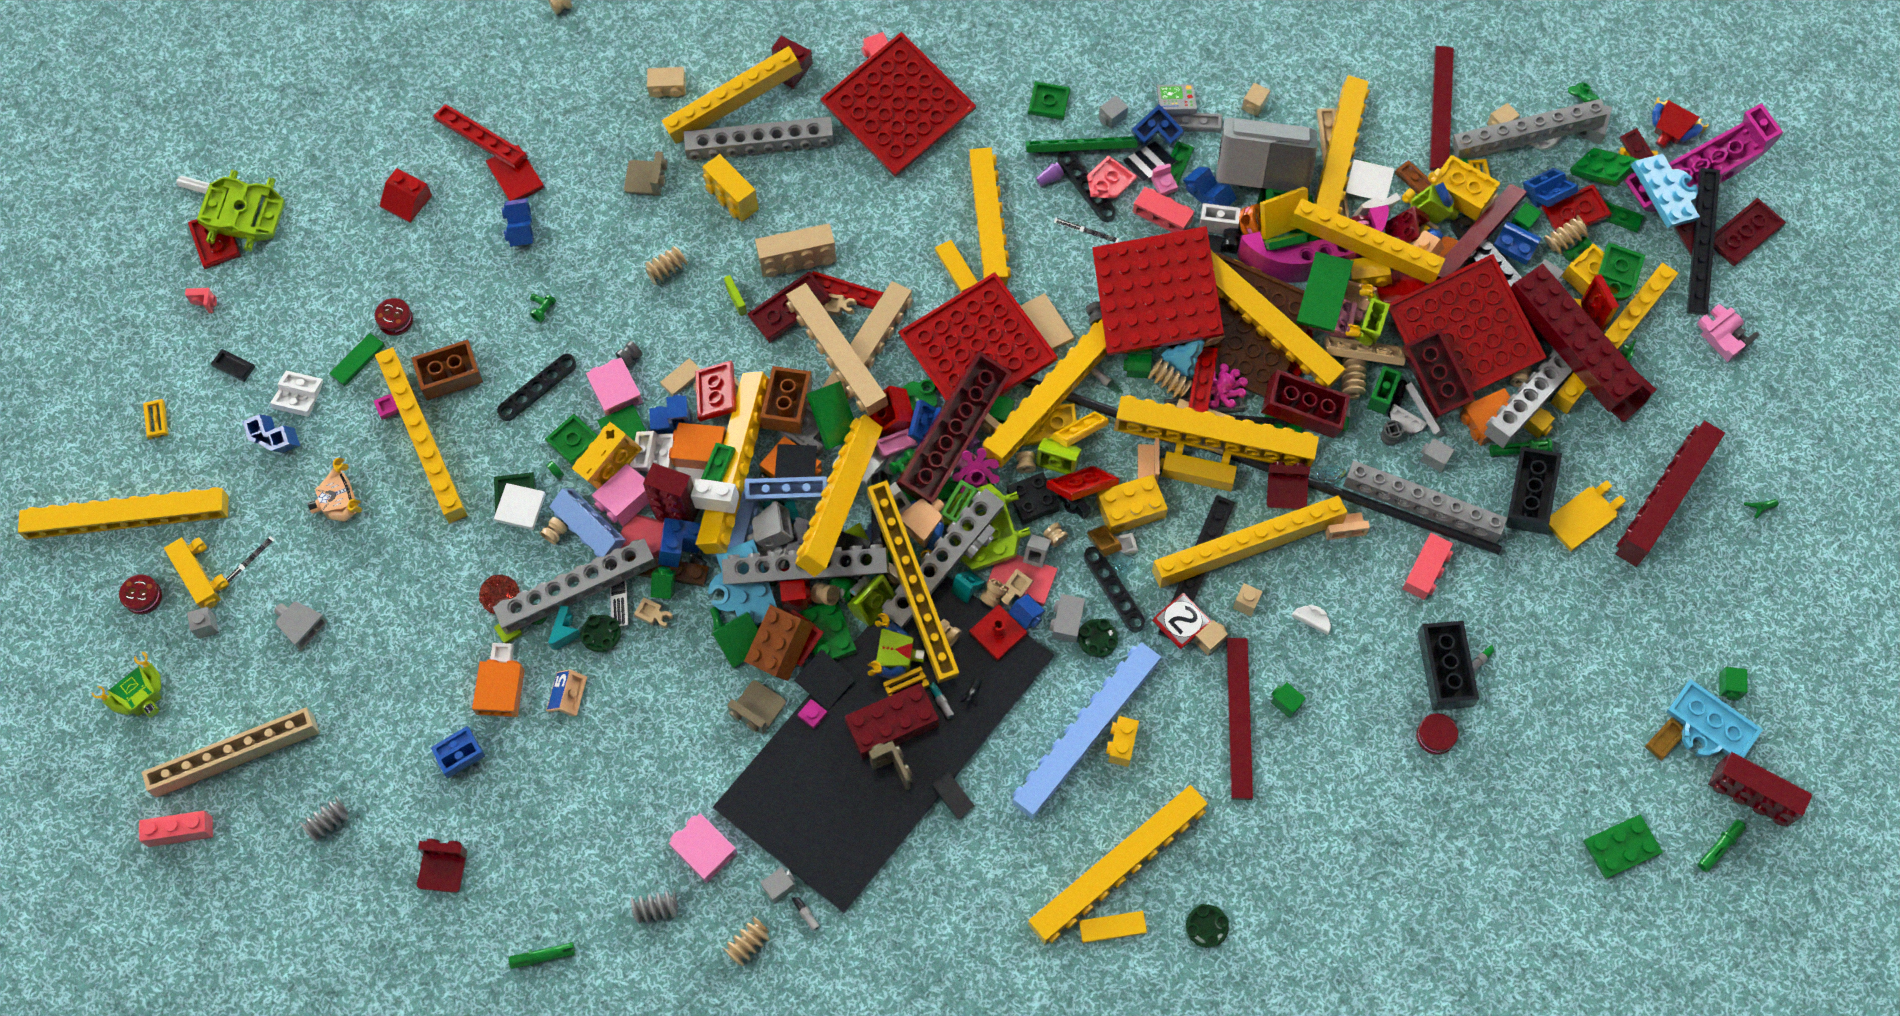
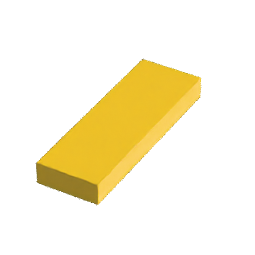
[935,240,978,292]
[1053,411,1109,448]
[1078,911,1147,944]

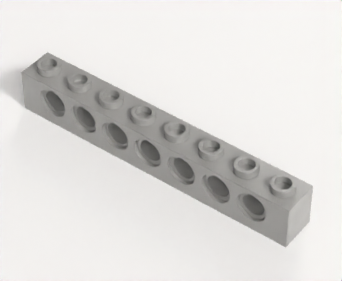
[1452,99,1607,159]
[684,117,834,161]
[1484,350,1573,448]
[1343,460,1507,543]
[882,488,1005,628]
[493,539,657,634]
[722,544,890,585]

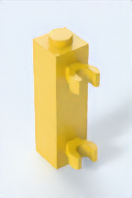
[1160,442,1237,492]
[164,537,229,609]

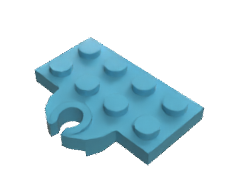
[1631,154,1700,228]
[708,539,778,625]
[1666,679,1763,758]

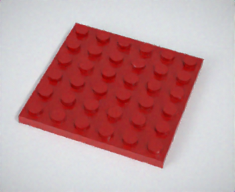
[820,32,976,177]
[1092,226,1224,356]
[1388,254,1547,393]
[898,272,1058,401]

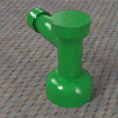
[1563,236,1592,261]
[530,293,557,323]
[888,448,915,474]

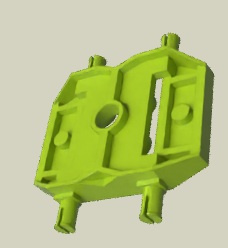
[197,169,285,252]
[943,483,1031,572]

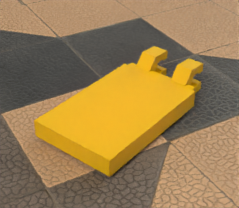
[1548,480,1626,552]

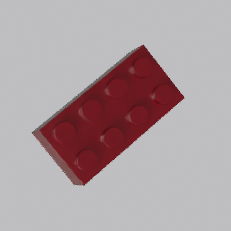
[1401,328,1475,419]
[1261,369,1350,438]
[643,463,700,522]
[844,683,939,760]
[1708,752,1813,827]

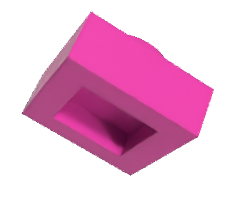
[374,394,400,420]
[797,699,827,729]

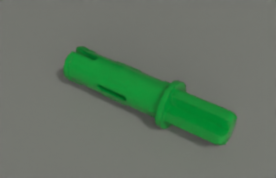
[1697,819,1746,872]
[508,942,575,969]

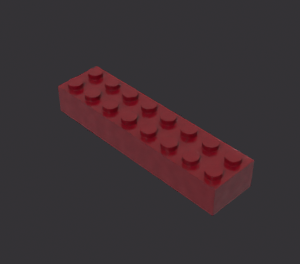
[1511,263,1646,412]
[896,351,1012,505]
[1615,420,1725,567]

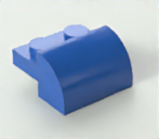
[1523,167,1579,207]
[1493,221,1542,265]
[907,400,942,446]
[430,726,486,779]

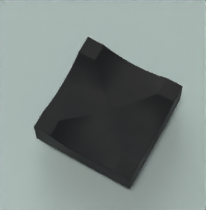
[1007,472,1060,525]

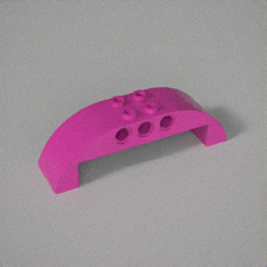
[1624,103,1783,212]
[1237,205,1389,283]

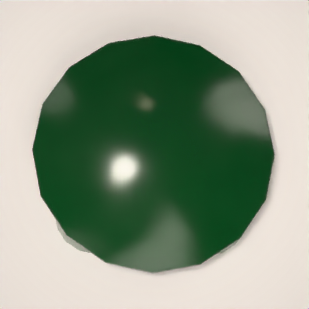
[580,614,621,652]
[1077,618,1118,658]
[1186,904,1229,948]

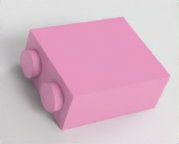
[586,357,643,416]
[592,464,649,527]
[669,813,737,883]

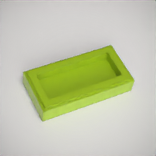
[724,275,747,316]

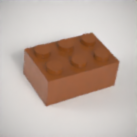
[411,339,483,401]
[760,366,813,434]
[744,605,814,681]

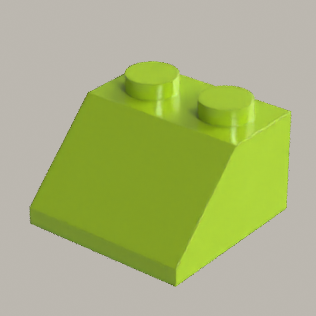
[1036,438,1082,475]
[847,574,896,627]

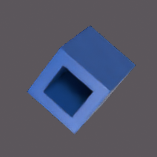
[1008,594,1045,630]

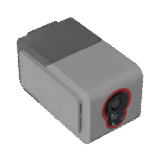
[1216,118,1318,192]

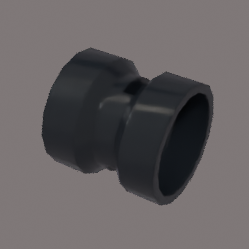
[1221,228,1242,254]

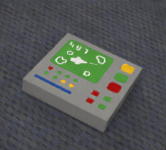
[1157,84,1197,114]

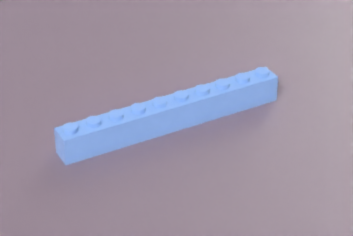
[1012,642,1161,820]

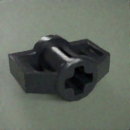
[1057,494,1090,520]

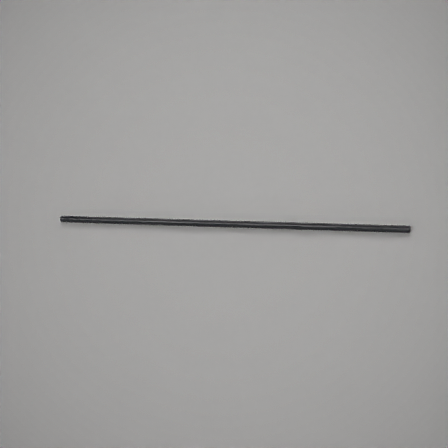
[1020,378,1502,555]

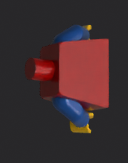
[1652,97,1709,148]

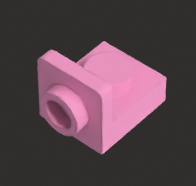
[1151,164,1178,196]

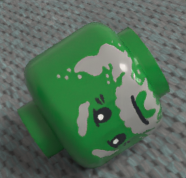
[828,576,857,603]

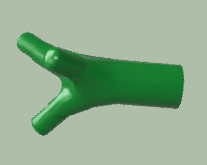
[1744,499,1779,518]
[710,607,725,636]

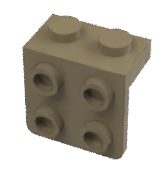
[624,151,668,196]
[727,680,786,735]
[869,741,913,790]

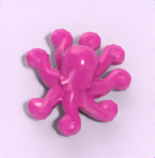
[1209,363,1248,409]
[952,448,1000,493]

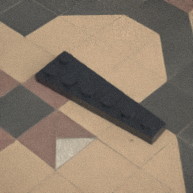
[1450,216,1522,287]

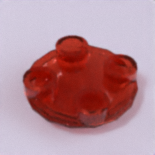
[479,574,520,614]

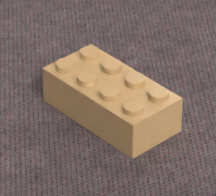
[755,223,837,277]

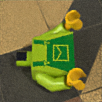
[1346,284,1390,346]
[91,652,161,717]

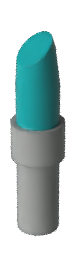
[930,682,954,719]

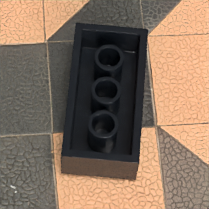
[1506,447,1562,534]
[784,517,873,580]
[1417,621,1479,711]

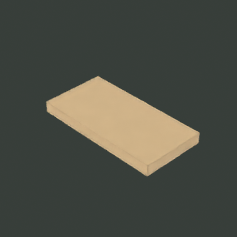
[1324,336,1405,366]

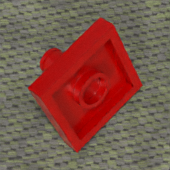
[969,604,1027,662]

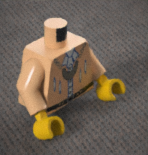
[307,458,362,522]

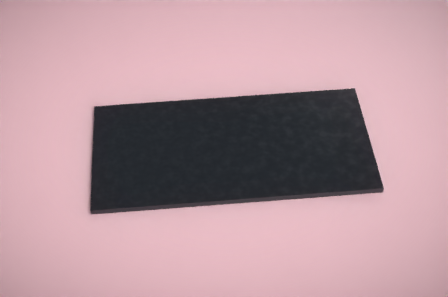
[713,564,1054,913]

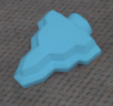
[1161,340,1205,381]

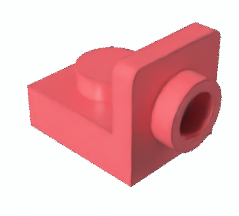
[185,288,217,313]

